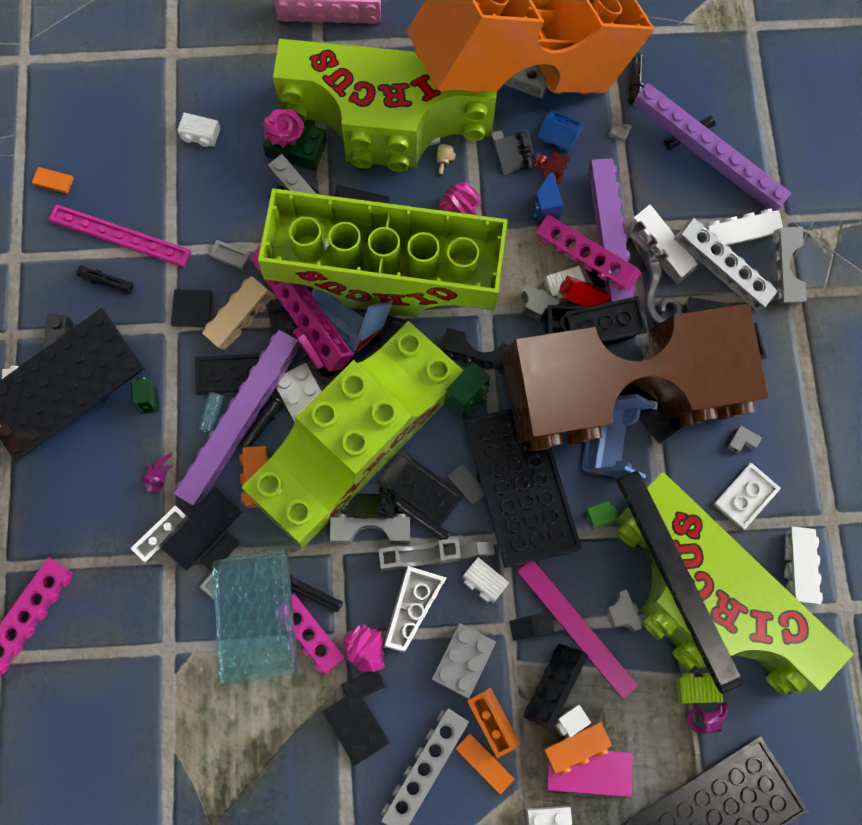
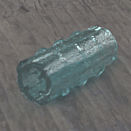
[198,392,225,434]

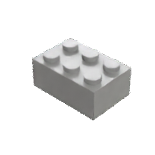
[432,623,496,699]

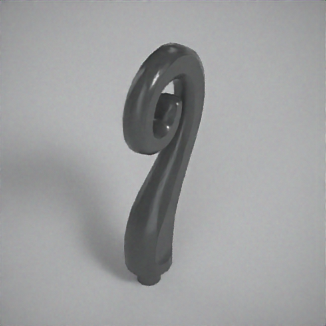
[644,250,683,325]

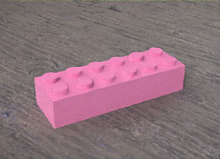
[274,0,381,24]

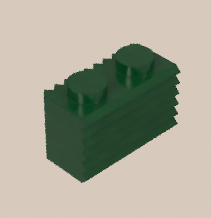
[131,377,160,414]

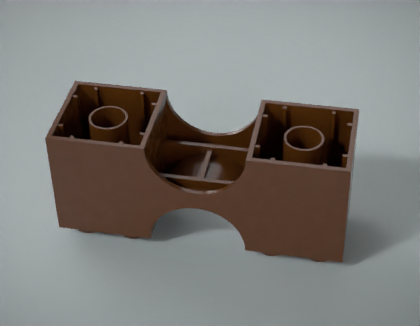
[502,303,769,451]

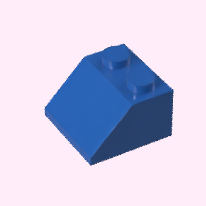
[537,110,584,151]
[531,173,563,226]

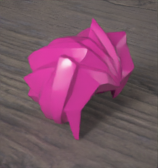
[263,109,305,149]
[439,182,481,215]
[343,624,386,672]

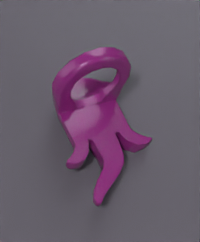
[141,452,172,493]
[687,702,728,734]

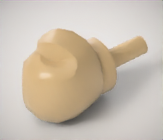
[436,144,456,175]

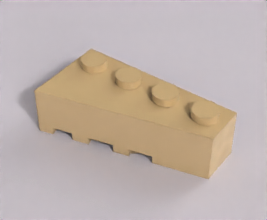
[202,276,278,350]

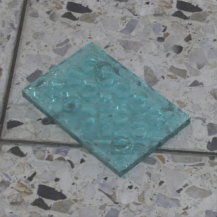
[212,549,298,684]

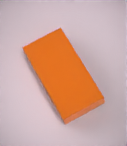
[32,167,74,194]

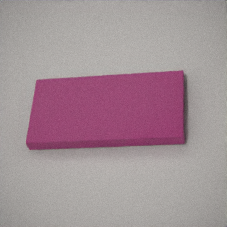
[547,751,632,797]

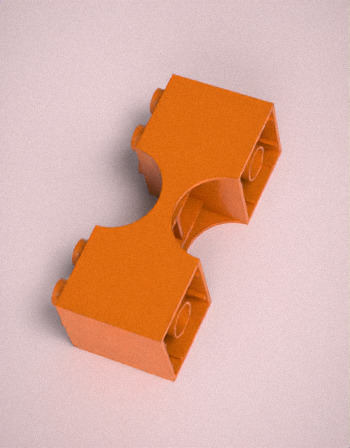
[407,0,655,94]

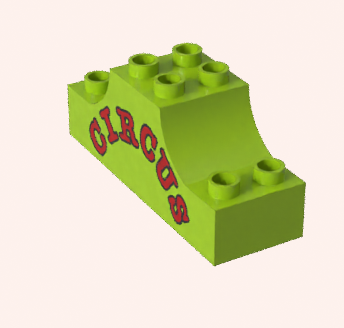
[273,39,497,172]
[258,188,508,317]
[241,321,464,550]
[616,472,854,695]

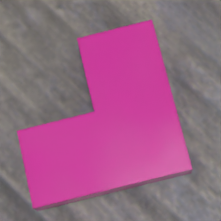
[292,327,324,369]

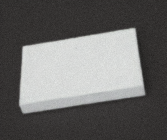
[713,462,781,531]

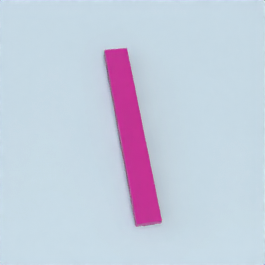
[48,204,191,268]
[517,561,638,699]

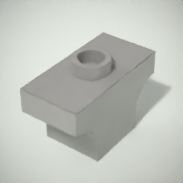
[522,284,560,322]
[605,590,642,633]

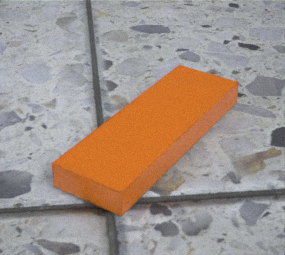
[455,733,515,795]

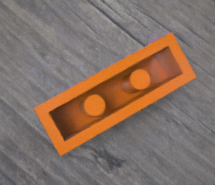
[240,446,269,508]
[467,687,520,758]
[542,722,612,776]

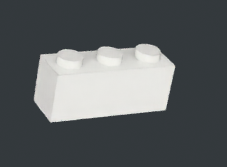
[130,505,186,562]

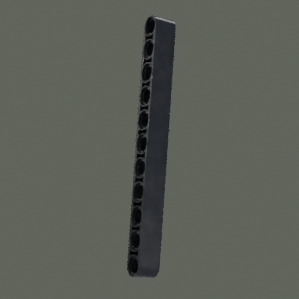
[617,470,743,694]

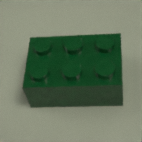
[263,123,327,171]
[444,362,490,421]

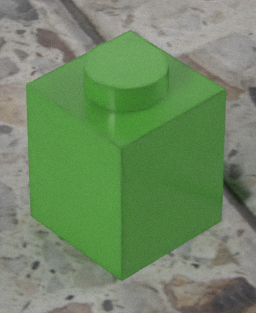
[585,501,618,530]

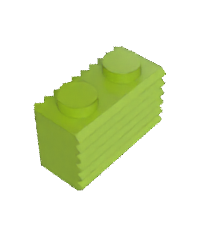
[676,673,723,704]

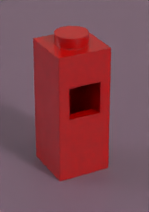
[558,275,610,307]

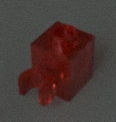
[535,151,570,184]

